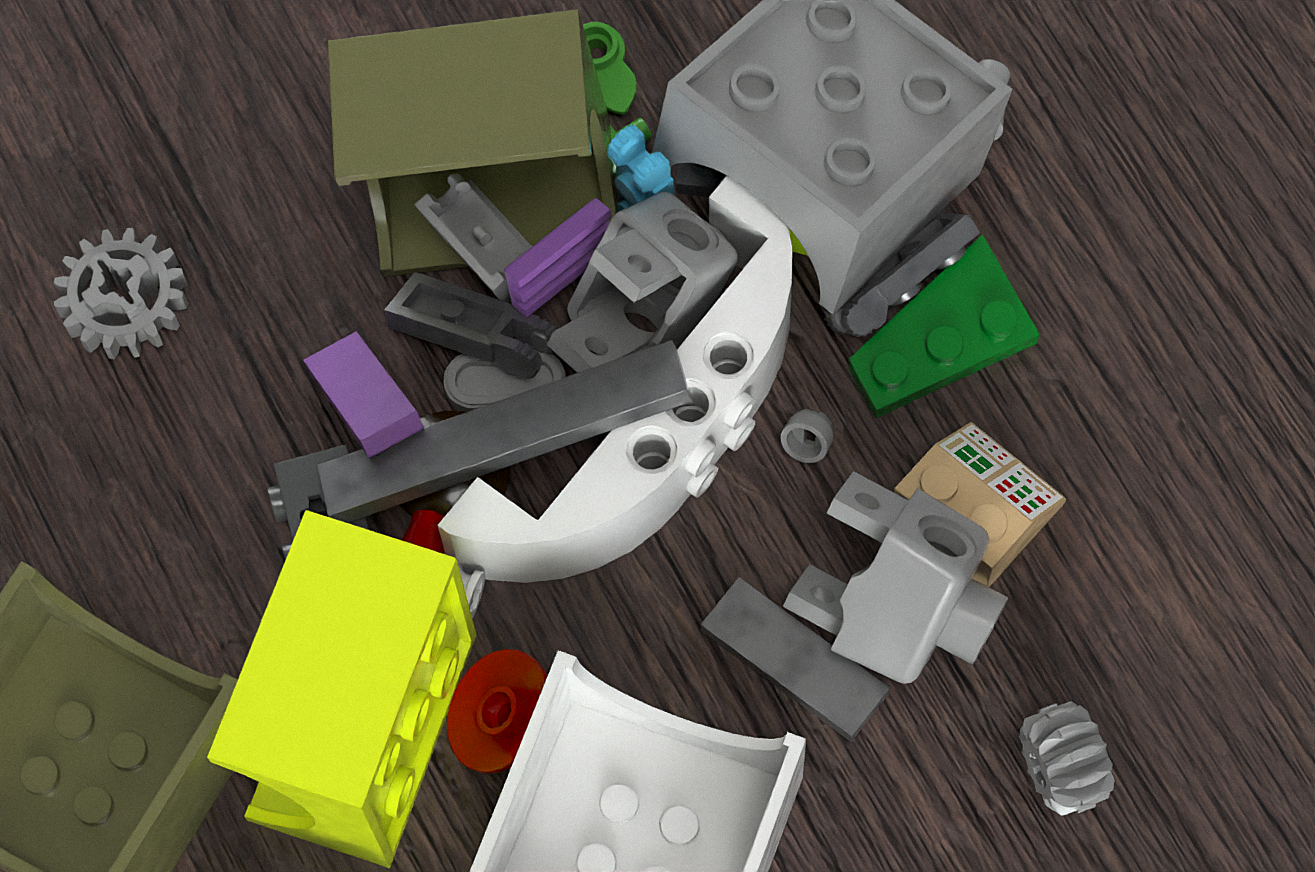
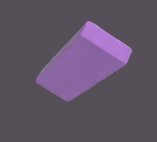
[303,331,424,457]

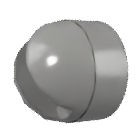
[781,408,834,463]

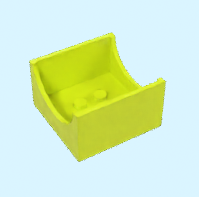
[207,510,477,868]

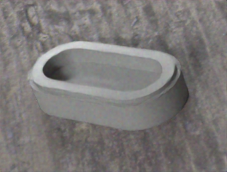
[444,352,566,412]

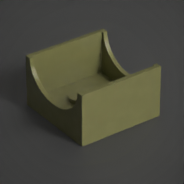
[328,9,618,277]
[0,561,238,872]

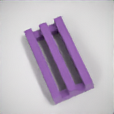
[504,198,612,318]

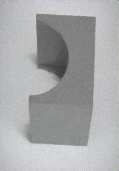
[652,0,1013,314]

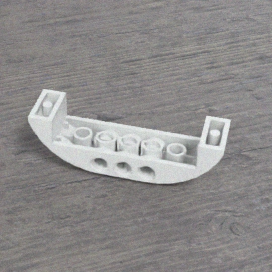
[438,176,792,583]

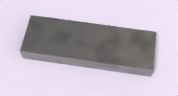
[701,577,890,742]

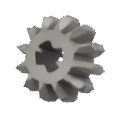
[1019,701,1115,816]

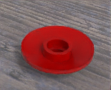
[447,649,548,774]

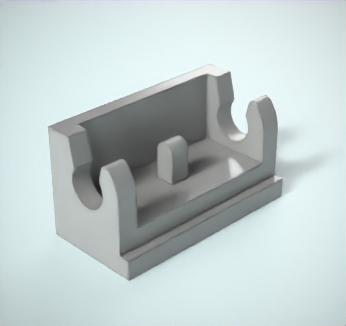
[414,173,532,303]

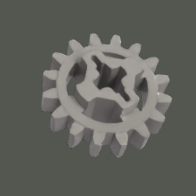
[54,228,188,359]

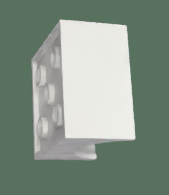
[470,651,806,872]

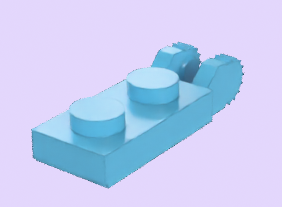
[608,124,674,211]

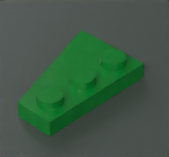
[848,234,1040,419]

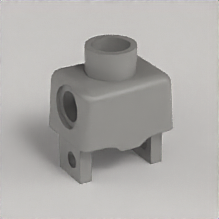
[546,192,738,373]
[783,471,1008,684]

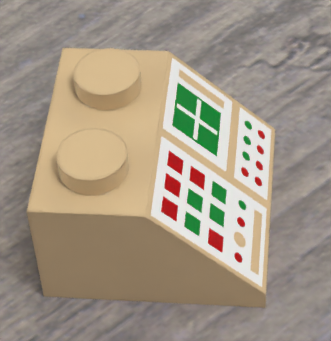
[894,422,1066,587]

